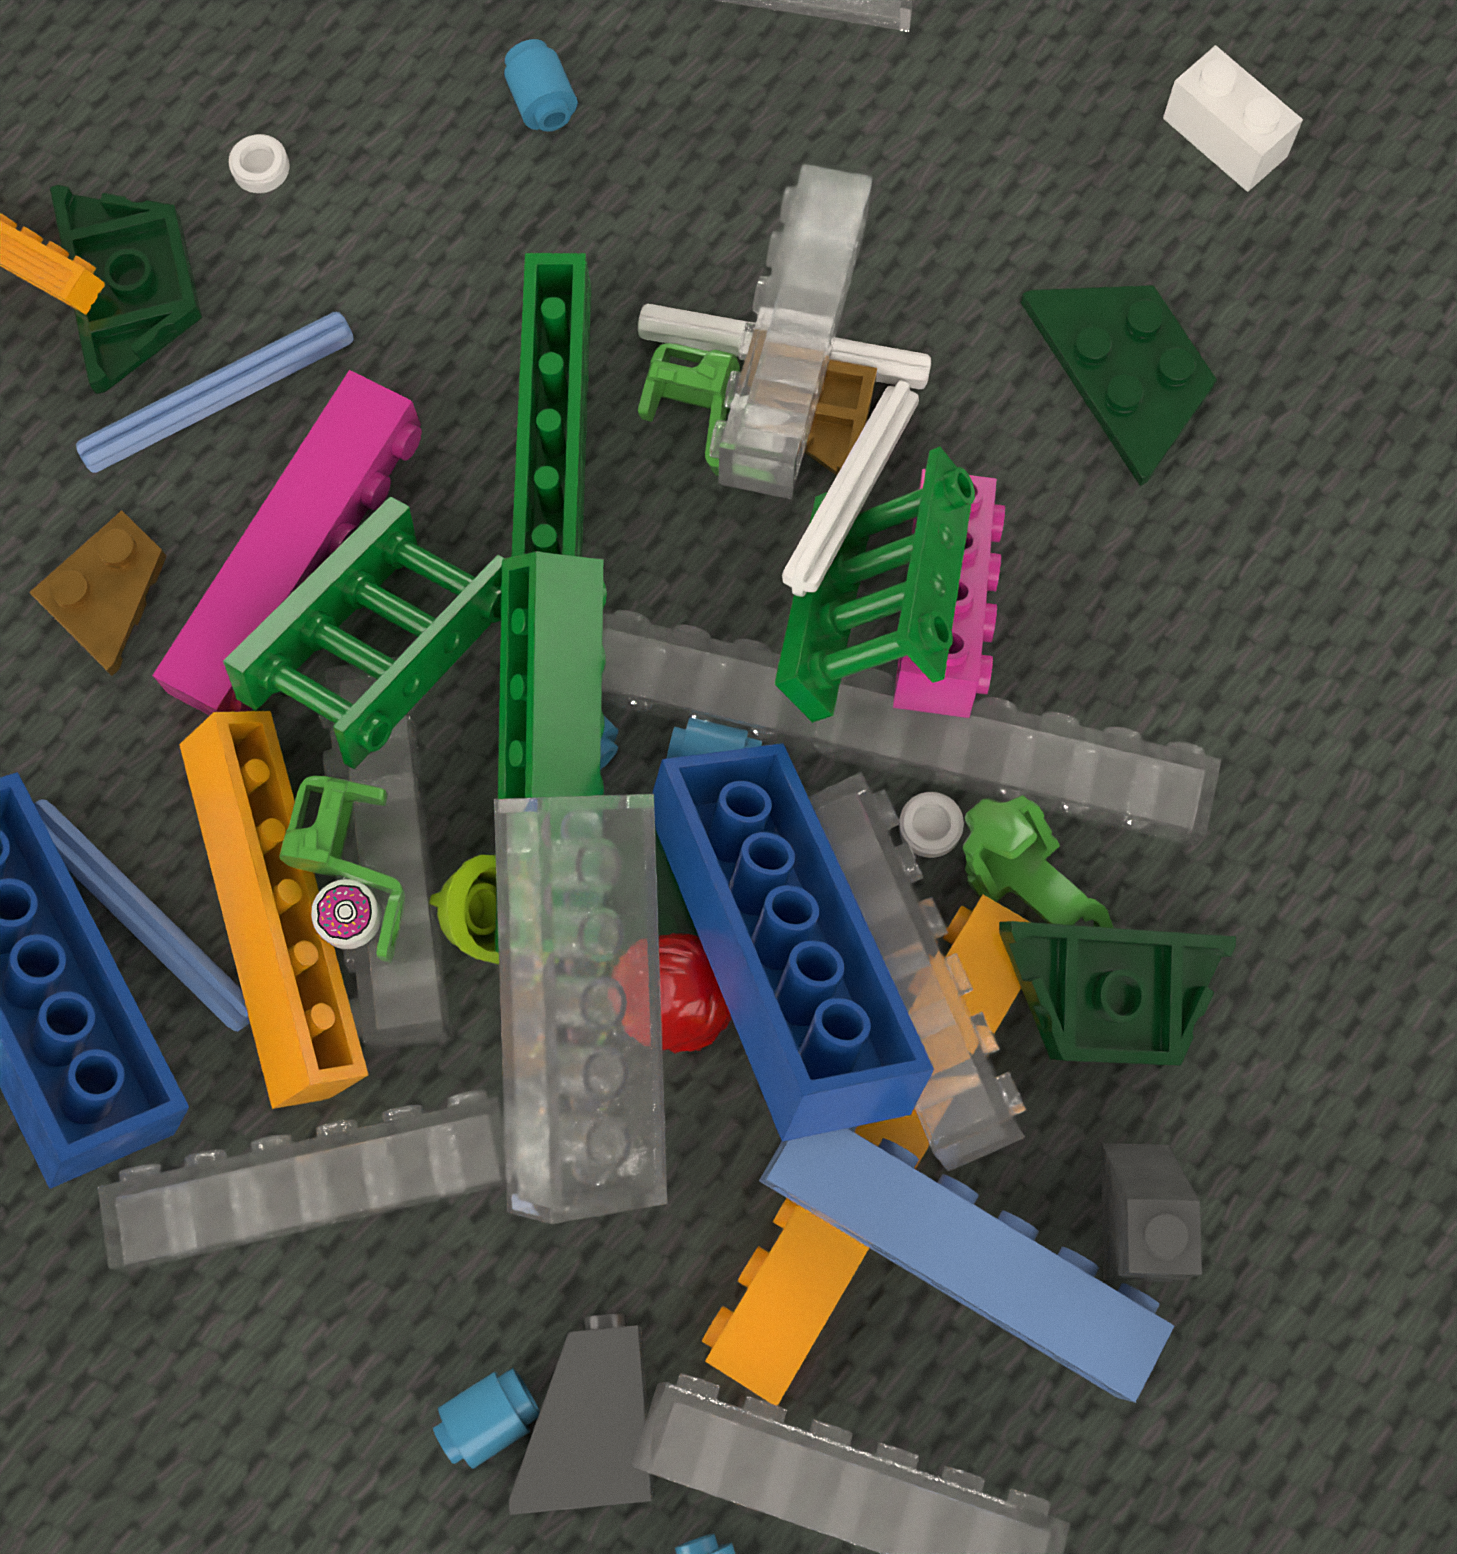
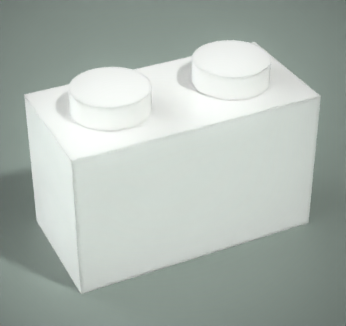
[1163,45,1303,192]

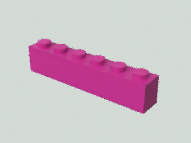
[152,370,422,716]

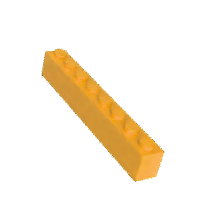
[701,895,1030,1407]

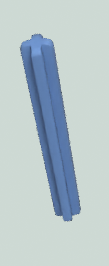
[76,312,354,473]
[34,799,250,1032]

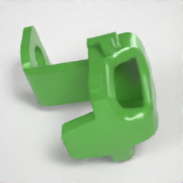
[638,343,778,492]
[279,776,406,963]
[963,795,1113,928]

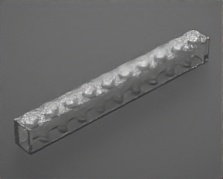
[601,610,1222,847]

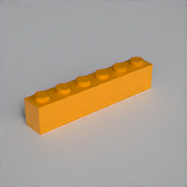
[179,711,368,1109]

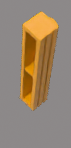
[0,213,105,315]

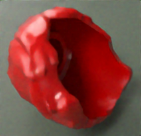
[615,933,732,1054]

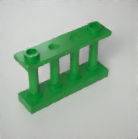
[774,446,975,723]
[223,496,504,770]

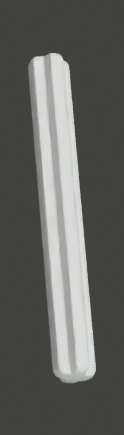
[638,304,931,390]
[782,381,919,597]

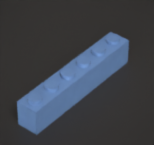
[759,1126,1174,1403]

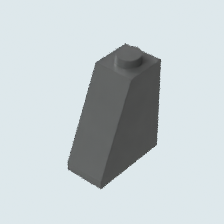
[1101,1143,1202,1282]
[509,1313,655,1515]

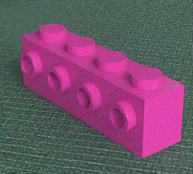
[893,469,1005,718]

